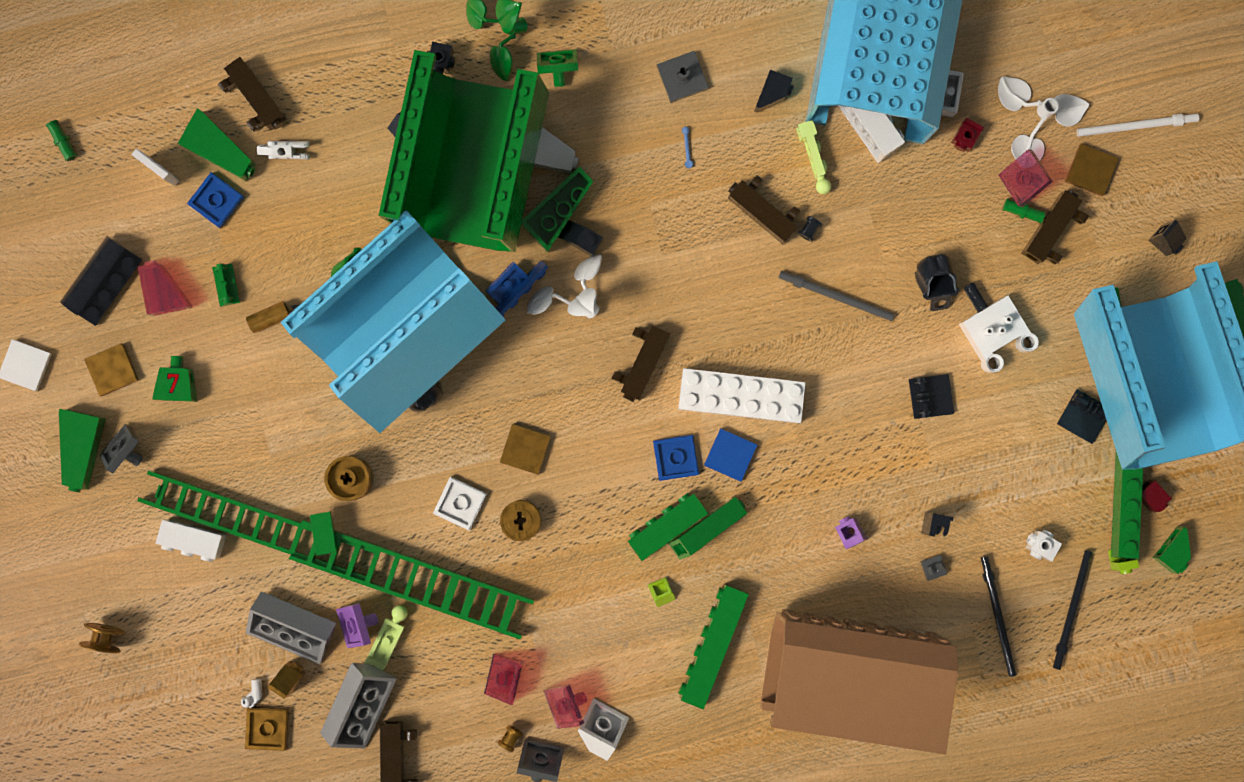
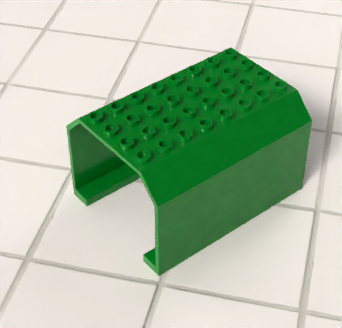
[378,50,549,252]

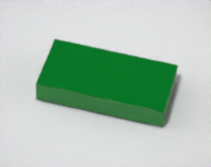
[310,511,338,556]

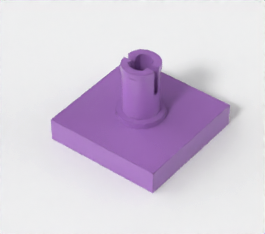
[336,603,378,648]

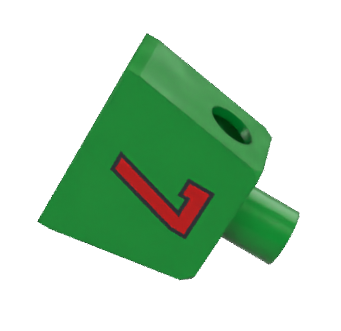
[152,356,197,402]

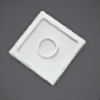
[131,149,179,186]
[0,339,52,391]
[433,477,487,531]

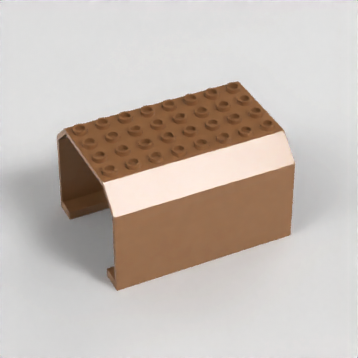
[760,609,958,755]

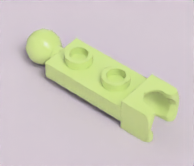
[796,120,831,194]
[364,605,408,671]

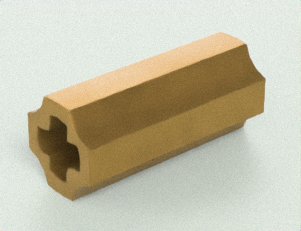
[246,301,290,333]

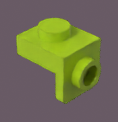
[1108,549,1139,574]

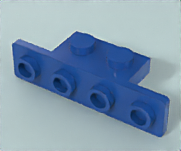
[485,261,548,317]

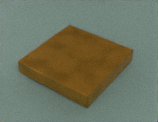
[1065,143,1119,196]
[84,343,139,397]
[500,424,551,475]
[245,707,289,751]

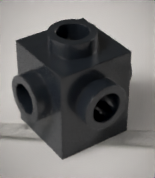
[427,41,455,74]

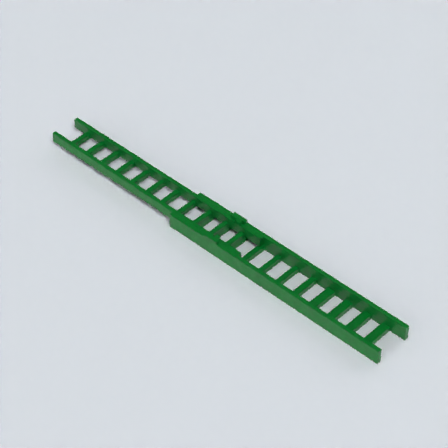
[137,470,535,640]

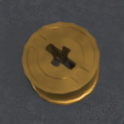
[500,500,541,541]
[79,623,125,653]

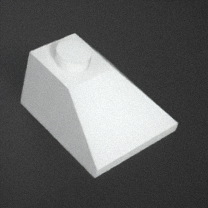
[578,698,629,761]

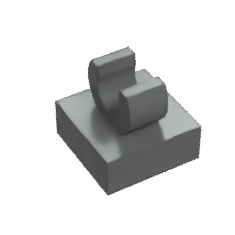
[920,555,947,581]

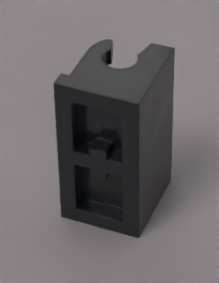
[921,512,953,537]

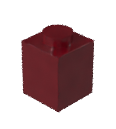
[1142,480,1172,512]

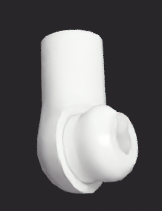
[241,679,263,708]

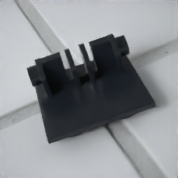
[908,374,954,419]
[1057,389,1107,444]

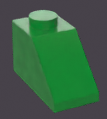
[1152,526,1191,574]

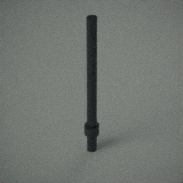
[1052,550,1093,670]
[980,556,1017,677]

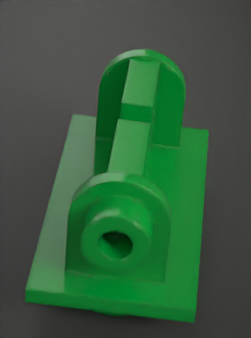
[212,263,240,307]

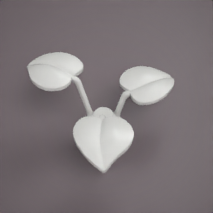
[998,76,1089,169]
[527,254,602,318]

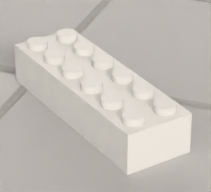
[678,368,805,424]

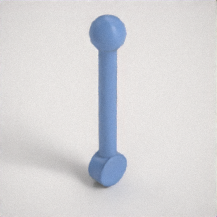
[682,126,693,169]

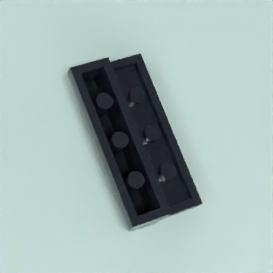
[60,235,142,326]

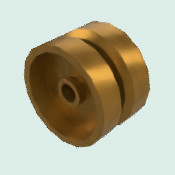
[324,456,373,501]

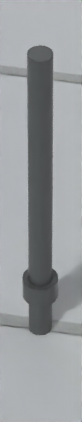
[778,271,894,321]

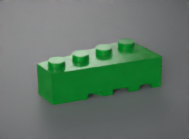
[521,166,593,252]

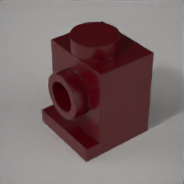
[951,117,984,152]

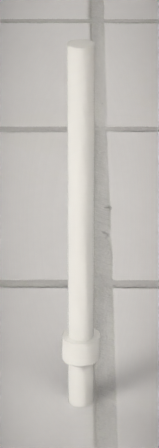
[1077,114,1199,137]

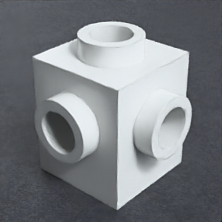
[1026,529,1062,561]

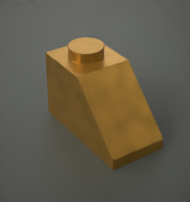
[267,661,306,699]

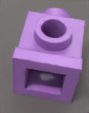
[835,516,868,549]

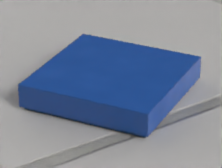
[187,172,244,229]
[704,428,757,482]
[653,435,699,481]

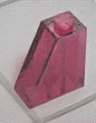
[138,261,192,316]

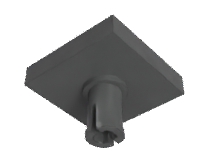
[657,51,708,103]
[100,424,143,474]
[517,738,565,782]

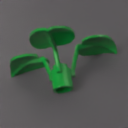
[466,0,528,81]

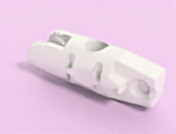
[257,141,310,159]

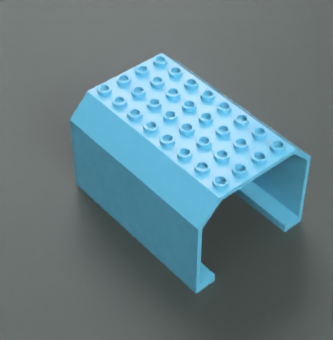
[805,0,962,144]
[281,210,505,433]
[1074,261,1244,470]

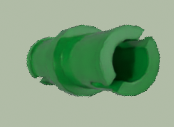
[46,120,78,161]
[1002,198,1046,224]

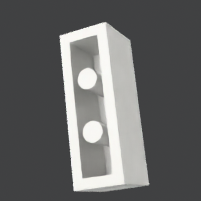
[155,519,226,562]

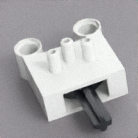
[959,283,1039,373]

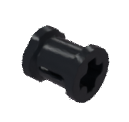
[797,216,823,242]

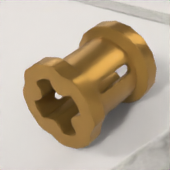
[497,725,523,752]

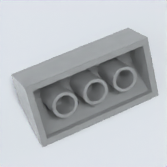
[246,592,336,664]
[320,663,397,749]

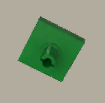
[537,49,578,87]

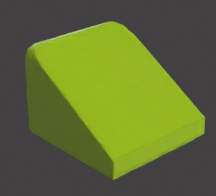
[648,577,675,607]

